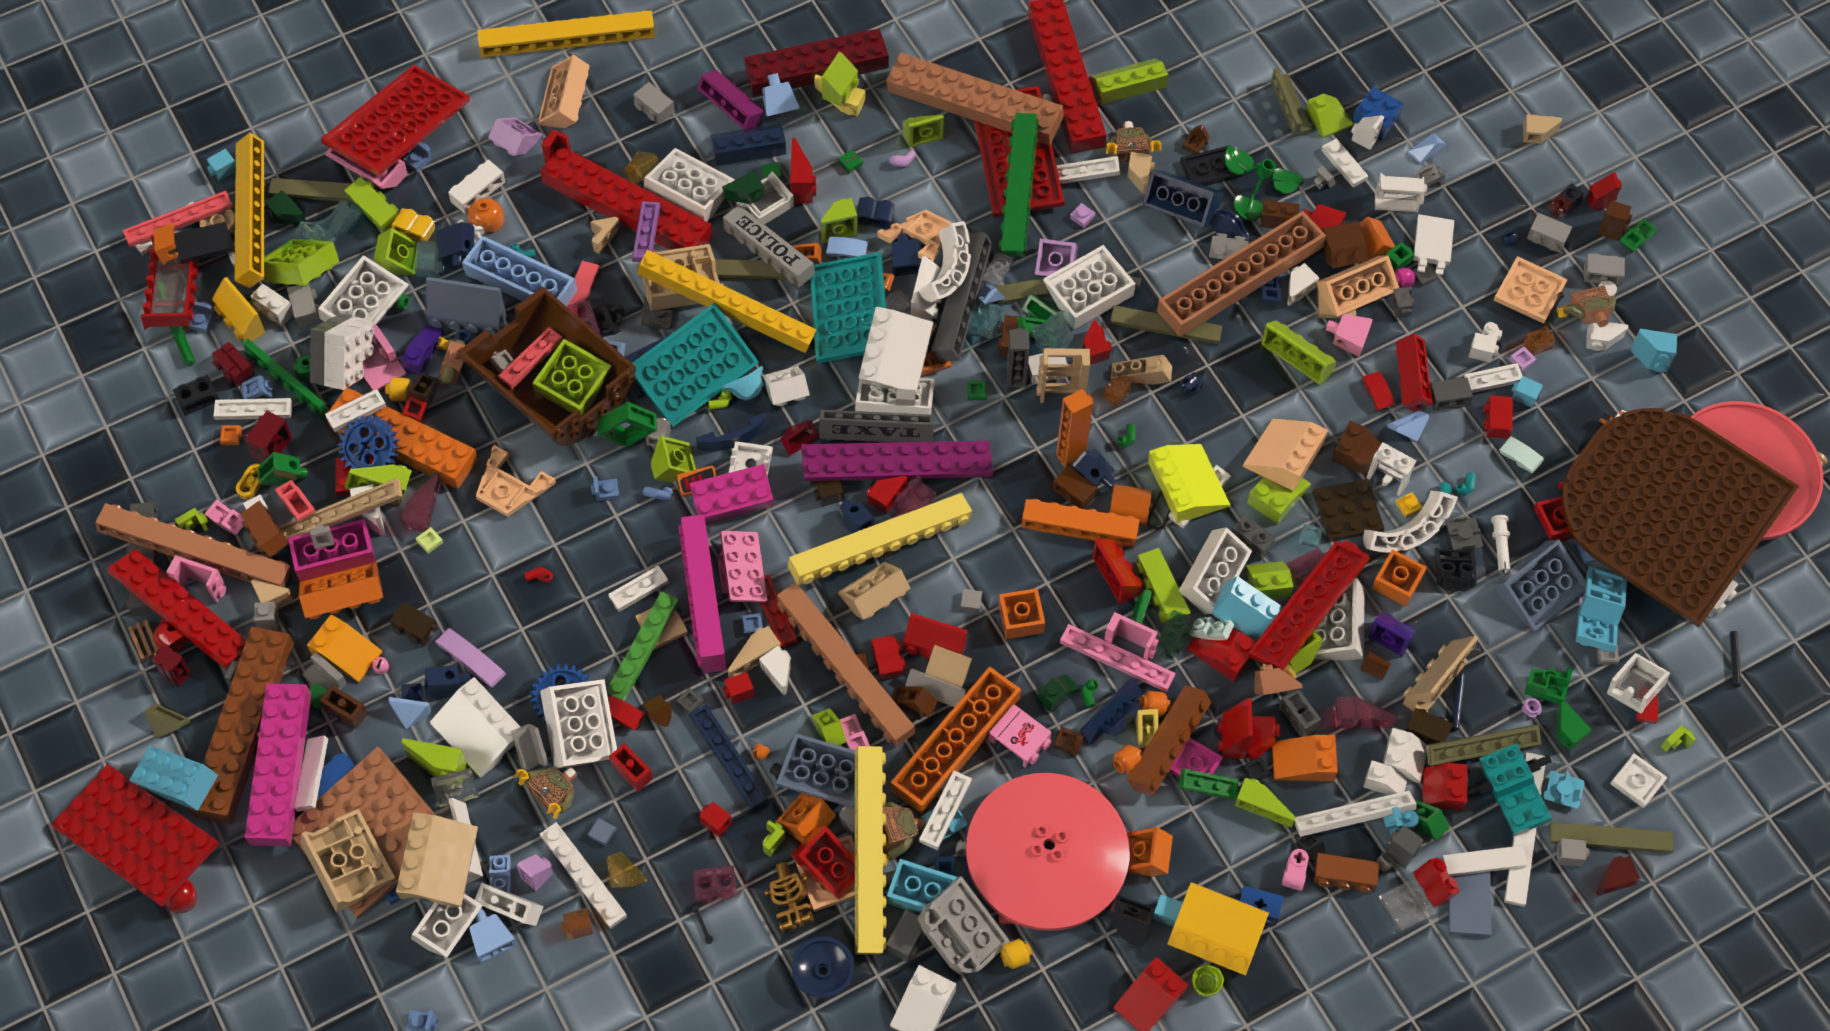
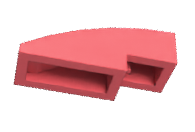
[275,480,316,521]

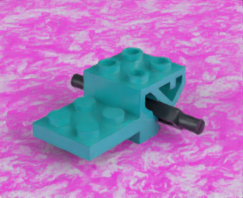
[1467,743,1552,836]

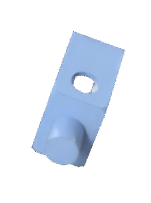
[762,73,799,117]
[469,910,517,964]

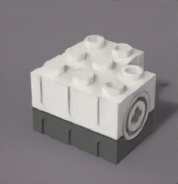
[310,313,374,390]

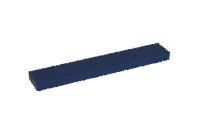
[689,704,768,811]

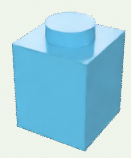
[207,149,236,181]
[1511,376,1543,408]
[1152,894,1183,927]

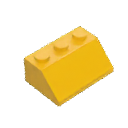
[212,277,265,341]

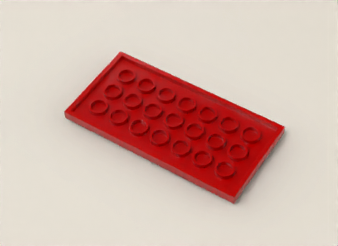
[321,65,470,176]
[974,86,1064,217]
[50,764,219,907]

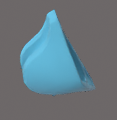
[721,366,765,400]

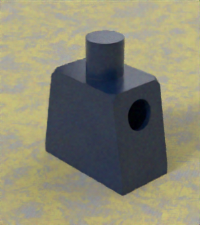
[436,222,474,268]
[892,233,922,277]
[1073,449,1117,490]
[840,500,875,534]
[424,665,471,702]

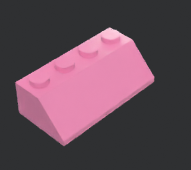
[325,148,407,189]

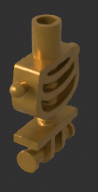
[764,862,814,933]

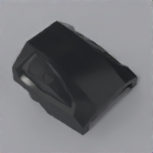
[1434,548,1477,592]

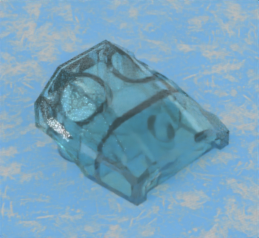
[967,300,1002,339]
[1032,310,1074,354]

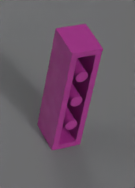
[697,70,764,130]

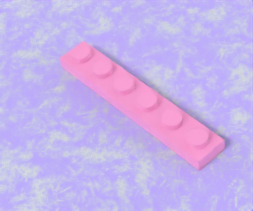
[1060,624,1175,692]

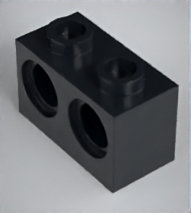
[172,375,220,416]

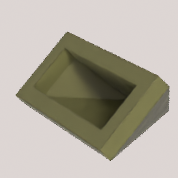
[145,703,190,738]

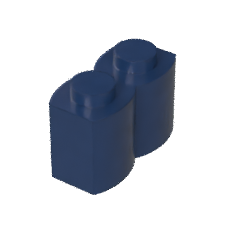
[856,197,895,229]

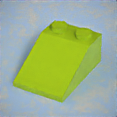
[344,465,412,505]
[1247,477,1311,524]
[402,738,467,787]

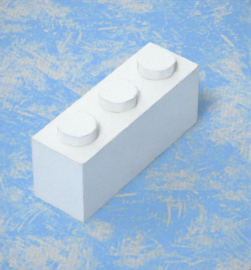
[448,160,505,214]

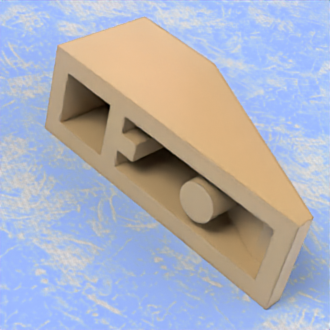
[728,626,781,678]

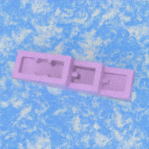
[435,628,506,687]

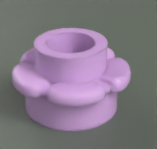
[1522,698,1542,718]

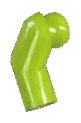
[708,390,732,410]

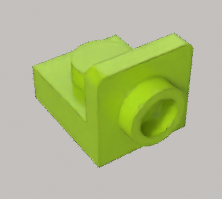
[175,508,208,531]
[1661,725,1696,752]
[763,820,785,857]

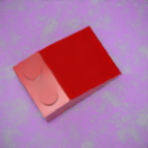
[790,138,817,203]
[1186,629,1256,682]
[1217,698,1253,759]
[790,826,855,899]
[1113,957,1188,1031]

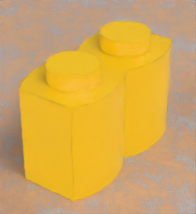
[392,208,436,245]

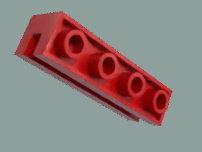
[1396,333,1433,412]

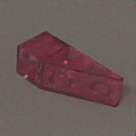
[1334,697,1398,729]

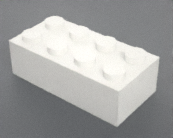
[1179,527,1252,614]

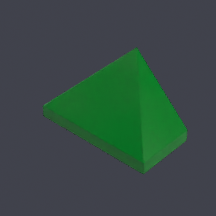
[1022,294,1060,330]

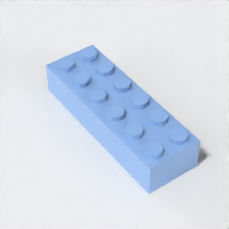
[462,236,578,306]

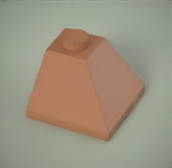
[1254,664,1302,695]

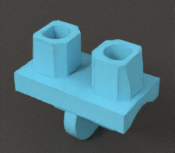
[1383,806,1419,835]

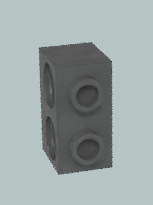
[1232,515,1276,560]
[1279,689,1322,737]

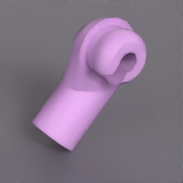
[890,150,916,167]

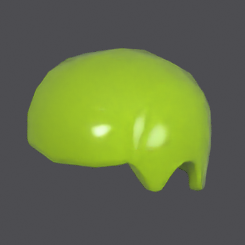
[1191,965,1224,997]

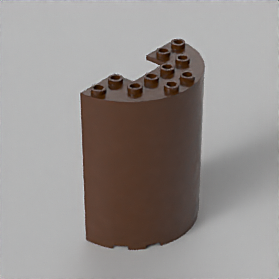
[458,286,636,446]

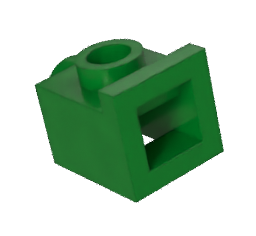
[1385,242,1414,272]
[293,355,311,381]

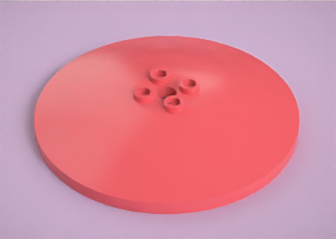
[1691,401,1823,541]
[966,773,1130,931]

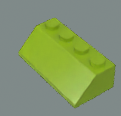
[1089,58,1168,105]
[1261,320,1337,385]

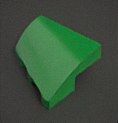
[1524,668,1573,705]

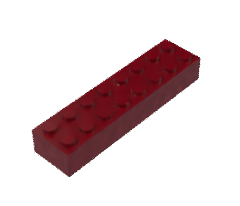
[744,28,889,98]

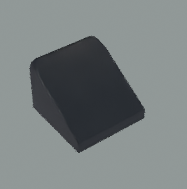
[1295,834,1326,862]

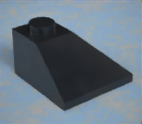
[1109,895,1156,946]

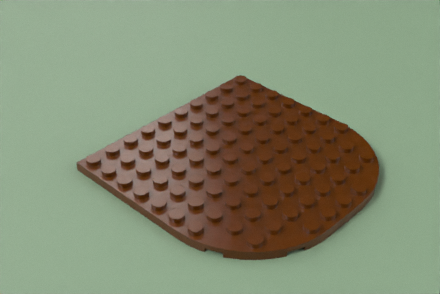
[1562,408,1799,628]

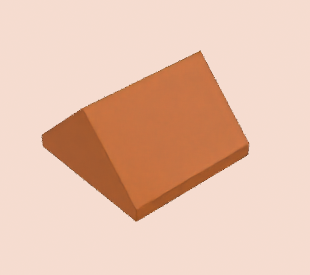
[1359,217,1395,260]
[1110,485,1152,525]

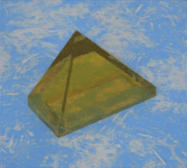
[624,151,661,184]
[607,851,648,887]

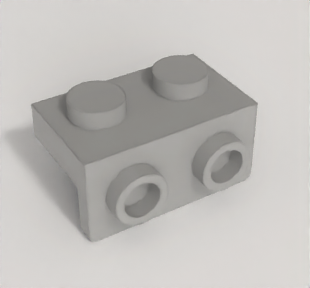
[1209,233,1249,260]

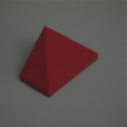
[780,420,819,456]

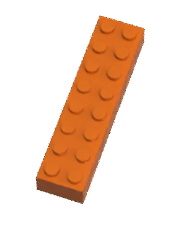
[326,388,478,489]
[890,667,1021,815]

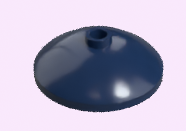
[792,937,854,998]

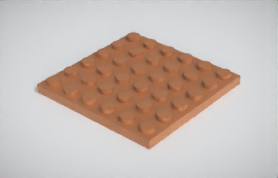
[292,747,436,919]

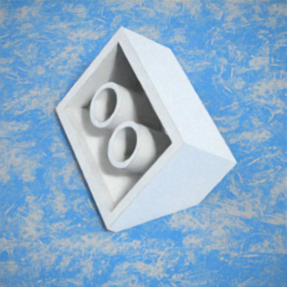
[911,256,942,322]
[411,893,483,958]

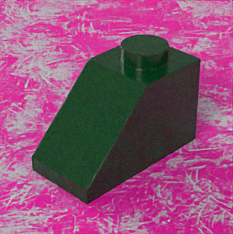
[722,171,765,204]
[265,190,307,225]
[1038,674,1080,713]

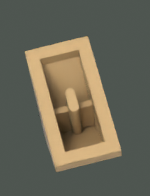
[251,579,293,607]

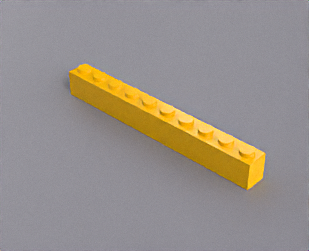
[477,10,655,58]
[235,133,264,289]
[637,250,816,353]

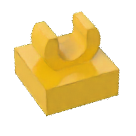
[1395,492,1422,518]

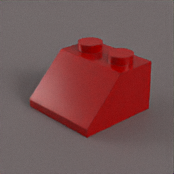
[1422,763,1468,811]

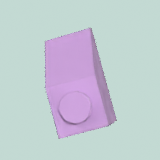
[517,854,553,891]

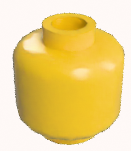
[385,377,413,402]
[1000,939,1032,969]

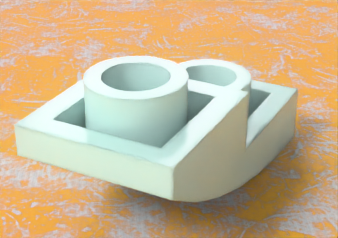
[1500,437,1544,473]
[1189,617,1234,640]

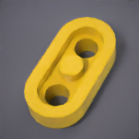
[236,464,261,499]

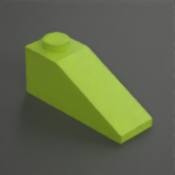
[1235,778,1296,828]

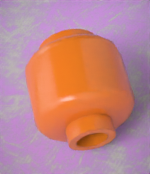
[1140,691,1171,718]
[1113,745,1142,775]

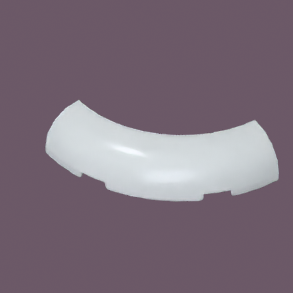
[919,221,971,302]
[1363,491,1458,552]

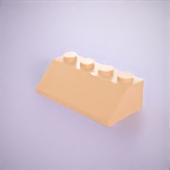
[538,55,590,128]
[1316,255,1399,316]

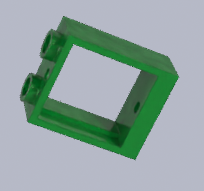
[598,402,657,447]

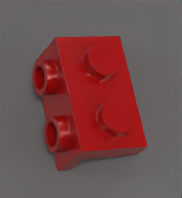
[541,129,571,164]

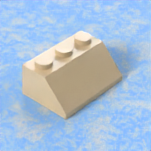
[838,562,911,620]

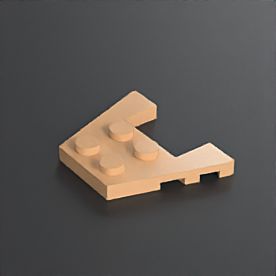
[877,210,952,262]
[476,445,556,517]

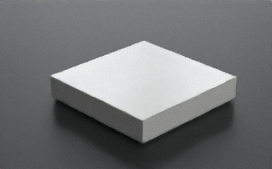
[1610,754,1667,808]

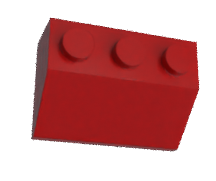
[1092,539,1143,604]
[903,613,967,660]

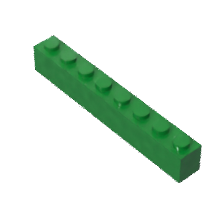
[999,113,1039,257]

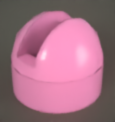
[372,657,389,674]

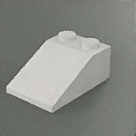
[890,965,956,1031]

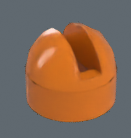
[753,743,770,760]

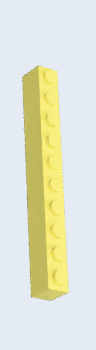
[788,493,972,585]
[855,746,886,955]

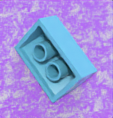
[1211,576,1283,642]

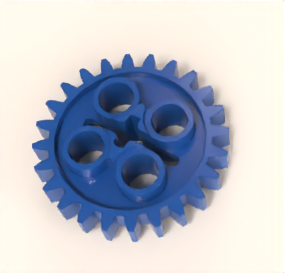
[338,415,400,469]
[530,664,592,723]

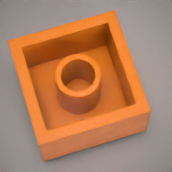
[1372,549,1427,607]
[998,588,1045,639]

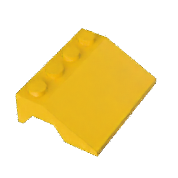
[1167,882,1269,975]

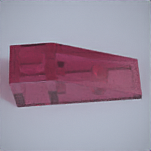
[401,473,441,532]

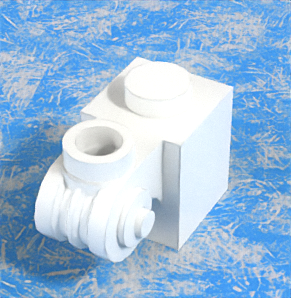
[1469,322,1502,363]

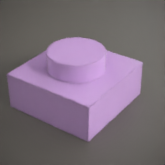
[1070,203,1096,228]
[1509,347,1536,372]

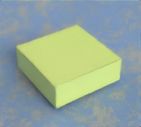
[415,527,443,554]

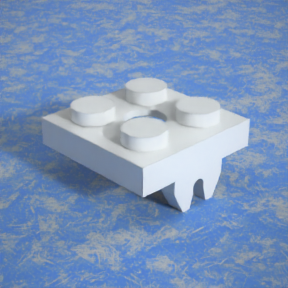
[729,441,773,477]

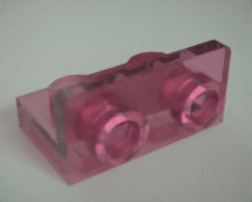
[894,475,937,515]
[1286,548,1324,585]

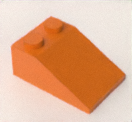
[1272,735,1338,782]

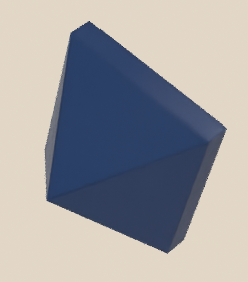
[401,683,422,702]
[934,856,956,875]

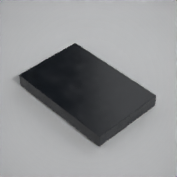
[1180,145,1243,186]
[174,222,235,264]

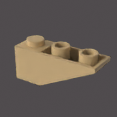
[1111,355,1172,385]

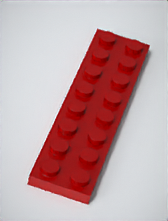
[1248,541,1370,670]
[107,549,246,669]

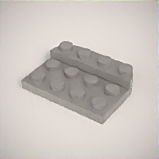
[918,876,1010,974]

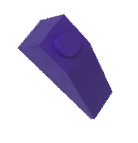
[401,325,444,376]

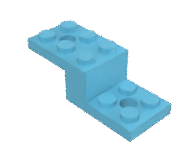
[1575,566,1627,653]

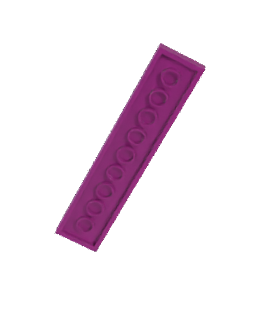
[801,440,993,481]

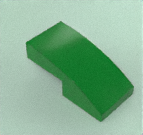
[1620,218,1657,252]

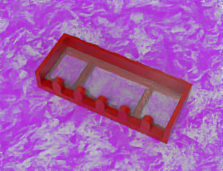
[141,235,200,331]

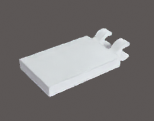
[1413,214,1454,275]

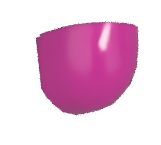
[1394,268,1415,288]

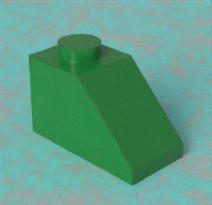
[1556,701,1592,751]
[1402,799,1450,840]

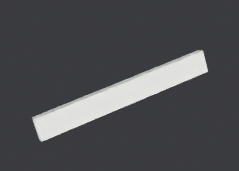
[1504,752,1545,907]

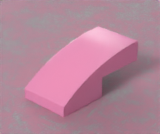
[204,499,244,536]
[840,714,870,750]

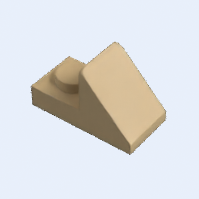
[591,217,620,254]

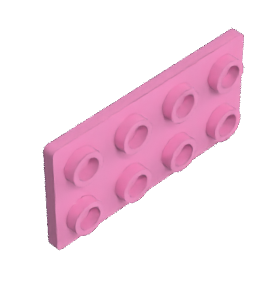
[362,324,407,391]
[717,531,767,603]

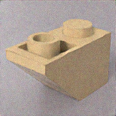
[1523,115,1562,144]
[1127,152,1155,194]

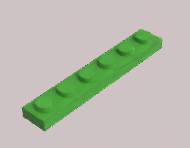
[606,592,680,701]

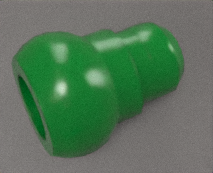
[392,293,409,311]

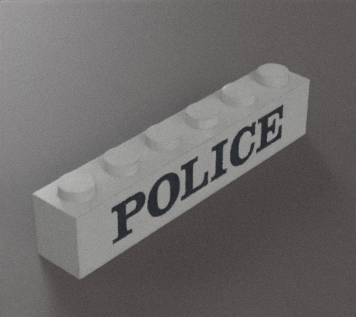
[723,205,815,287]

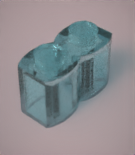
[415,241,443,278]

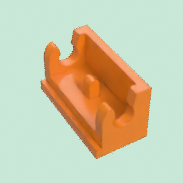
[153,223,178,265]

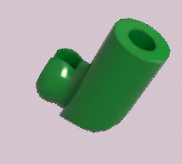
[1117,424,1136,448]
[1081,679,1099,709]

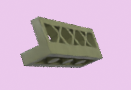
[1271,68,1312,137]

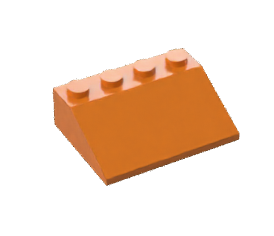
[299,562,383,619]

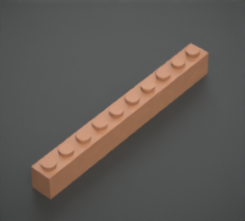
[95,503,291,587]
[777,582,915,747]

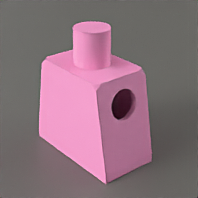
[1325,314,1373,357]

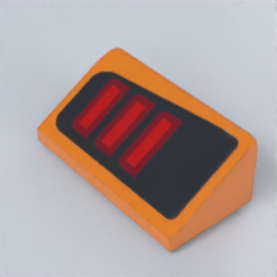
[677,466,716,497]

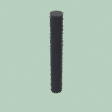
[1730,631,1741,687]

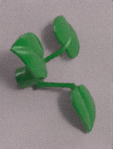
[1225,145,1304,221]

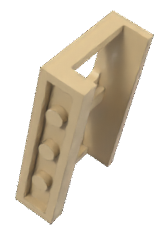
[1036,348,1090,403]

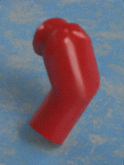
[524,567,553,583]

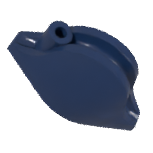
[1209,209,1249,241]

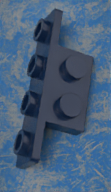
[1080,678,1142,745]

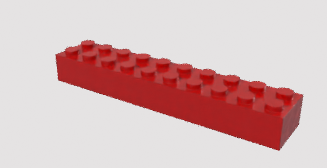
[1027,0,1107,154]
[540,146,712,250]

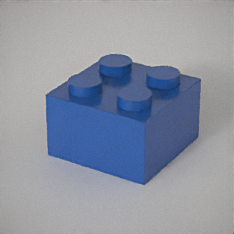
[1352,87,1403,139]

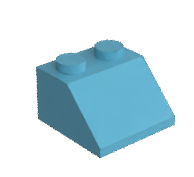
[1631,329,1677,372]

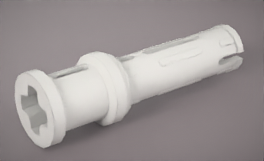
[1491,515,1511,574]

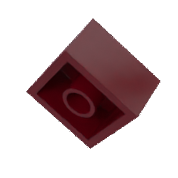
[245,410,293,462]

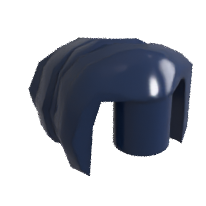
[1181,372,1205,395]

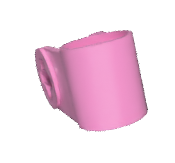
[1281,849,1309,891]

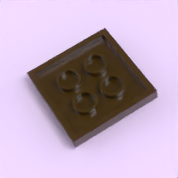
[1313,479,1385,542]

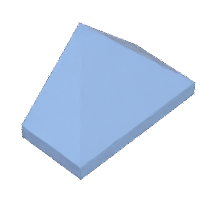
[1408,133,1446,164]
[977,282,1006,304]
[1387,410,1429,441]
[388,697,431,729]

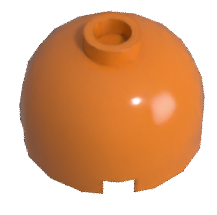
[468,198,504,235]

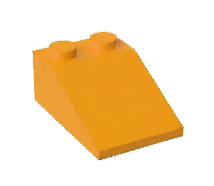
[307,615,383,683]

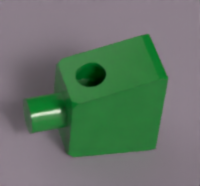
[257,452,308,486]

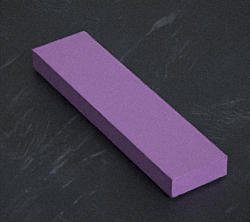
[632,201,660,262]

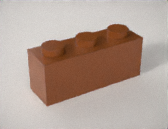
[241,500,289,557]
[1313,853,1379,893]

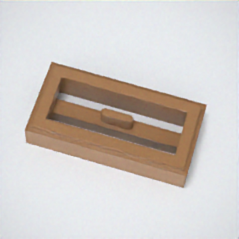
[128,619,159,662]

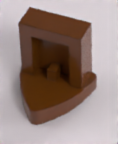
[1182,125,1210,154]
[1361,649,1391,681]
[642,694,672,727]
[1054,727,1084,757]

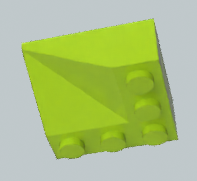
[262,239,339,286]
[533,339,612,418]

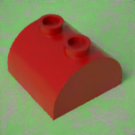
[1534,496,1574,542]

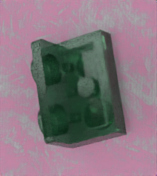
[1158,610,1192,659]

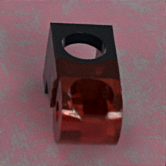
[1548,183,1584,218]

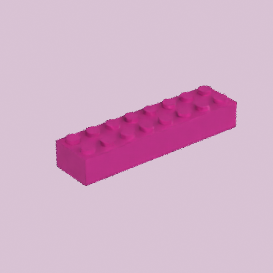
[678,514,726,674]
[245,683,311,847]

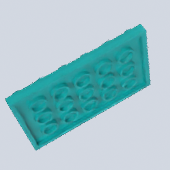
[810,252,886,363]
[632,302,759,428]

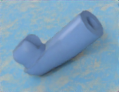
[643,486,673,501]

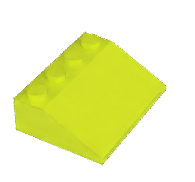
[1148,444,1230,524]

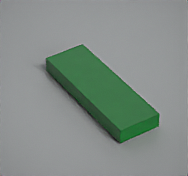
[1179,768,1239,800]

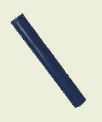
[1451,673,1465,730]

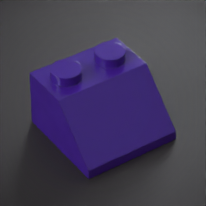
[1368,612,1416,657]

